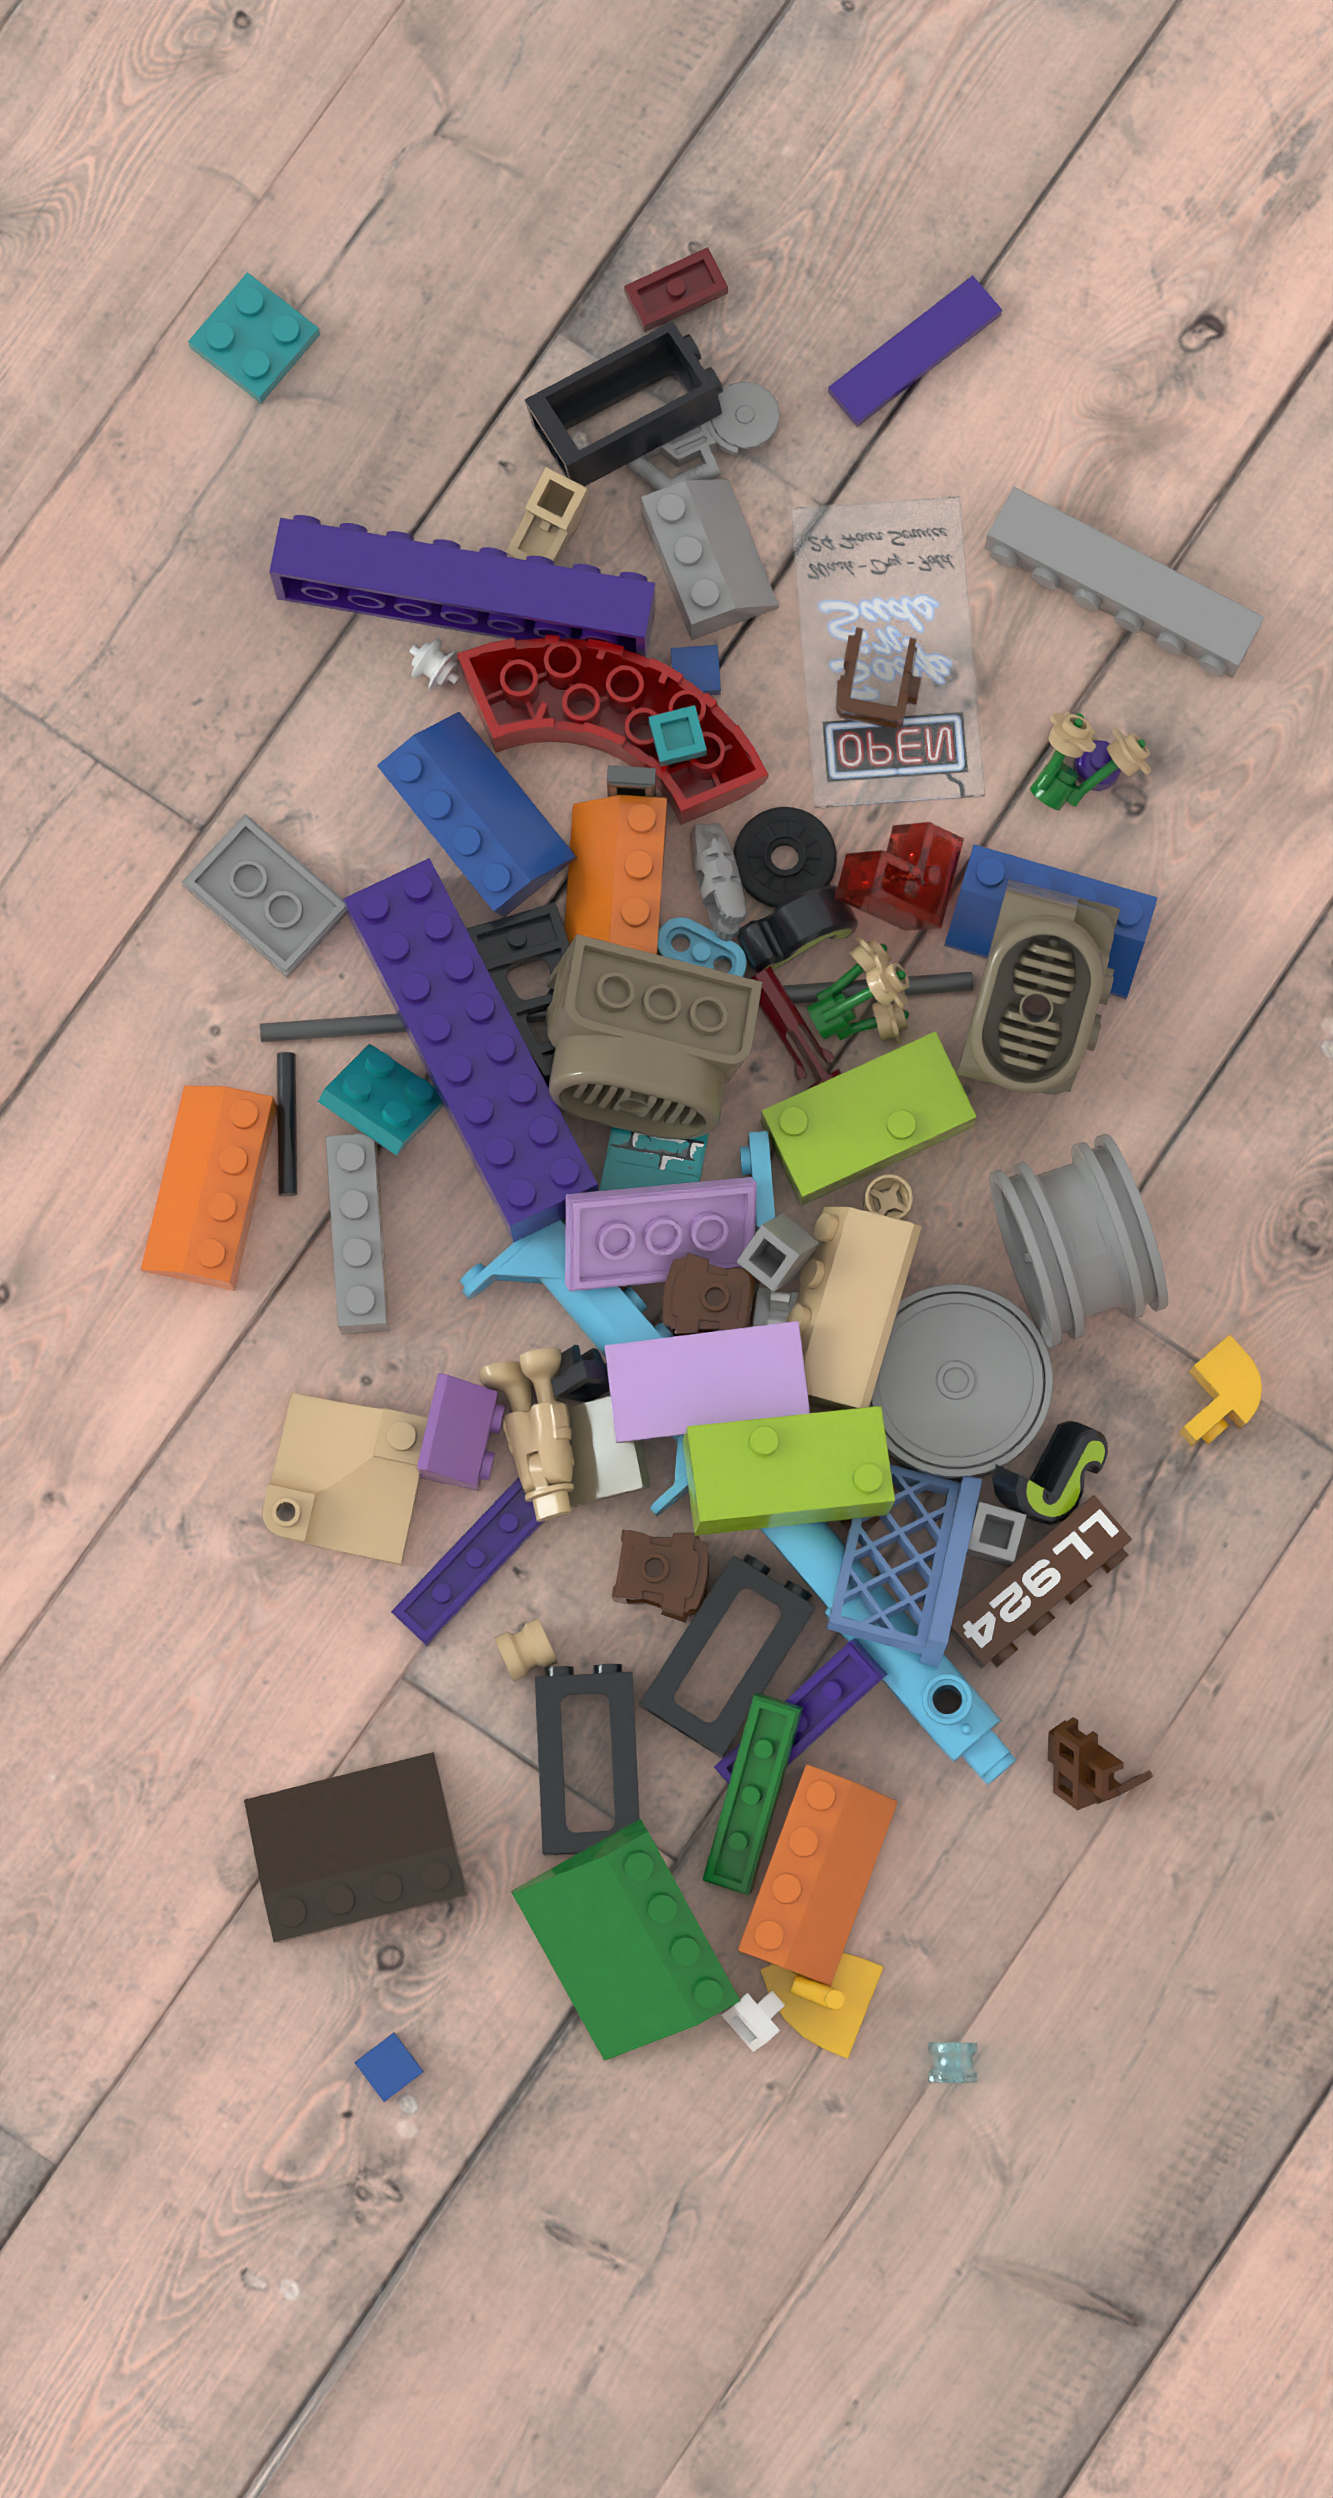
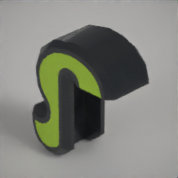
[736,885,858,973]
[992,1420,1108,1525]

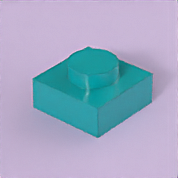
[648,705,707,767]

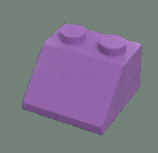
[417,1373,506,1491]

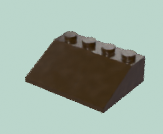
[244,1752,468,1943]

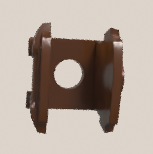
[836,627,922,729]
[663,1252,760,1337]
[612,1530,709,1623]

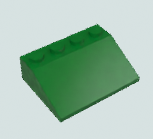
[511,1819,740,2061]

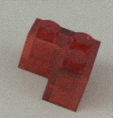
[835,822,964,931]

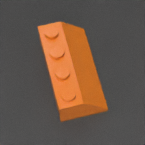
[564,795,667,955]
[141,1085,277,1291]
[738,1764,898,1987]

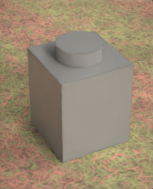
[736,1213,820,1292]
[966,1502,1027,1567]

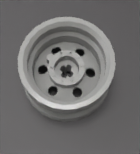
[989,1134,1168,1348]

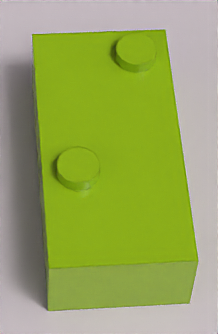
[760,1031,977,1206]
[682,1406,895,1536]

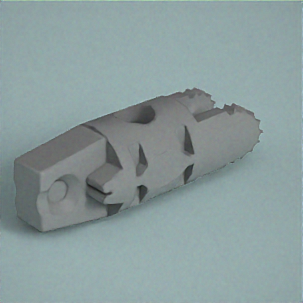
[690,823,748,942]

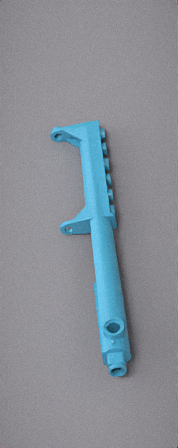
[460,1218,1017,1785]

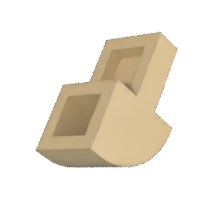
[506,467,589,565]

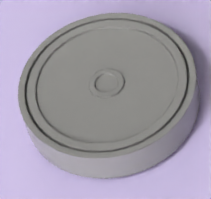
[869,1284,1053,1481]

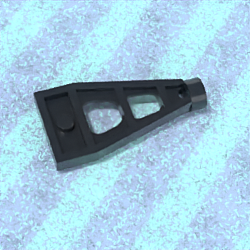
[466,902,570,1089]

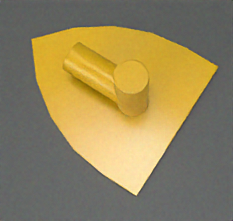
[760,1953,883,2059]

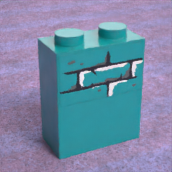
[599,1127,710,1191]

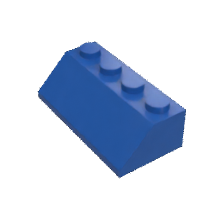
[377,712,577,917]
[944,844,1158,999]

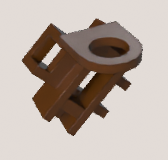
[1048,1717,1153,1810]

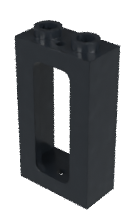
[524,321,723,487]
[639,1554,816,1759]
[535,1664,640,1856]

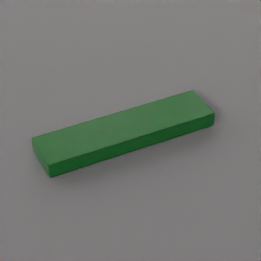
[702,1693,803,1895]

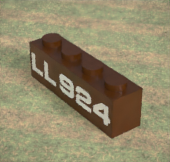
[950,1495,1132,1668]

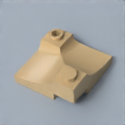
[262,1392,428,1566]

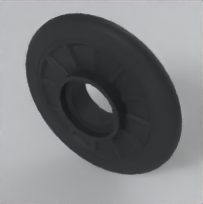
[733,807,837,908]

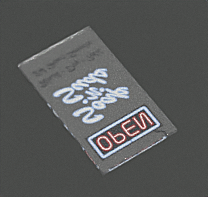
[791,495,985,809]

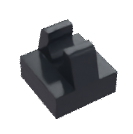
[551,1345,610,1402]

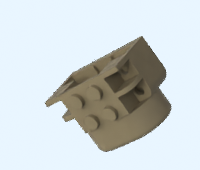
[957,879,1120,1095]
[545,934,762,1139]

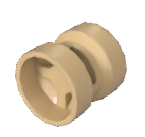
[863,1174,913,1221]
[494,1618,558,1682]

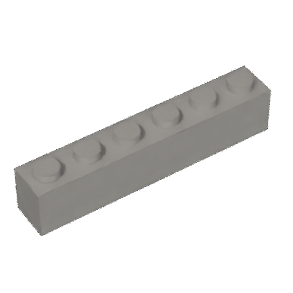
[984,487,1265,678]

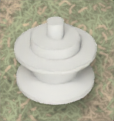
[409,638,460,691]

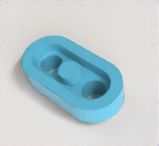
[658,917,747,977]

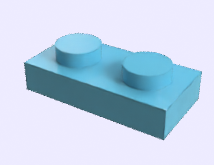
[740,1131,775,1233]

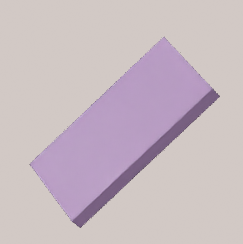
[565,1177,757,1291]
[605,1321,810,1443]

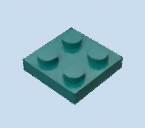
[188,272,320,403]
[318,1043,443,1155]

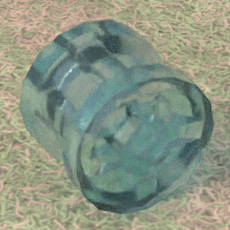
[928,2042,977,2083]

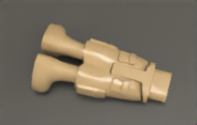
[479,1347,575,1522]

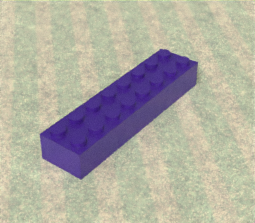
[269,515,655,658]
[343,858,599,1243]

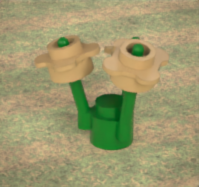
[1030,711,1152,811]
[807,935,909,1044]

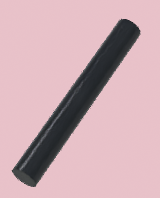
[277,1052,298,1196]

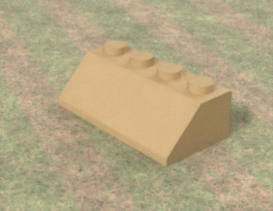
[787,1207,922,1410]

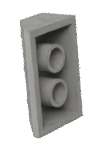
[641,479,779,641]

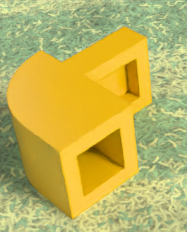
[1179,1334,1262,1446]

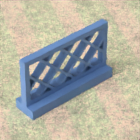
[827,1464,982,1668]

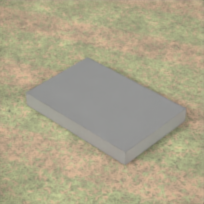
[181,814,347,978]

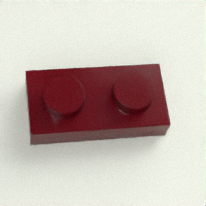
[624,247,728,332]

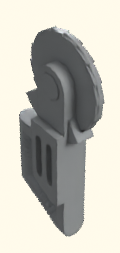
[626,381,780,490]

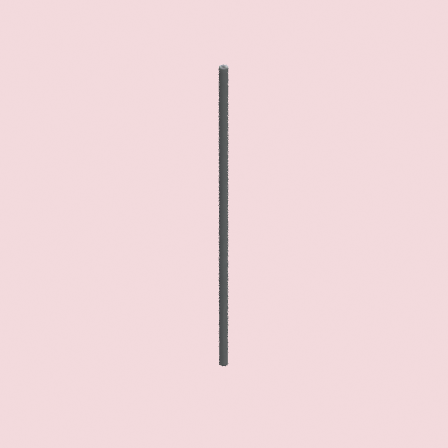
[260,972,973,1042]

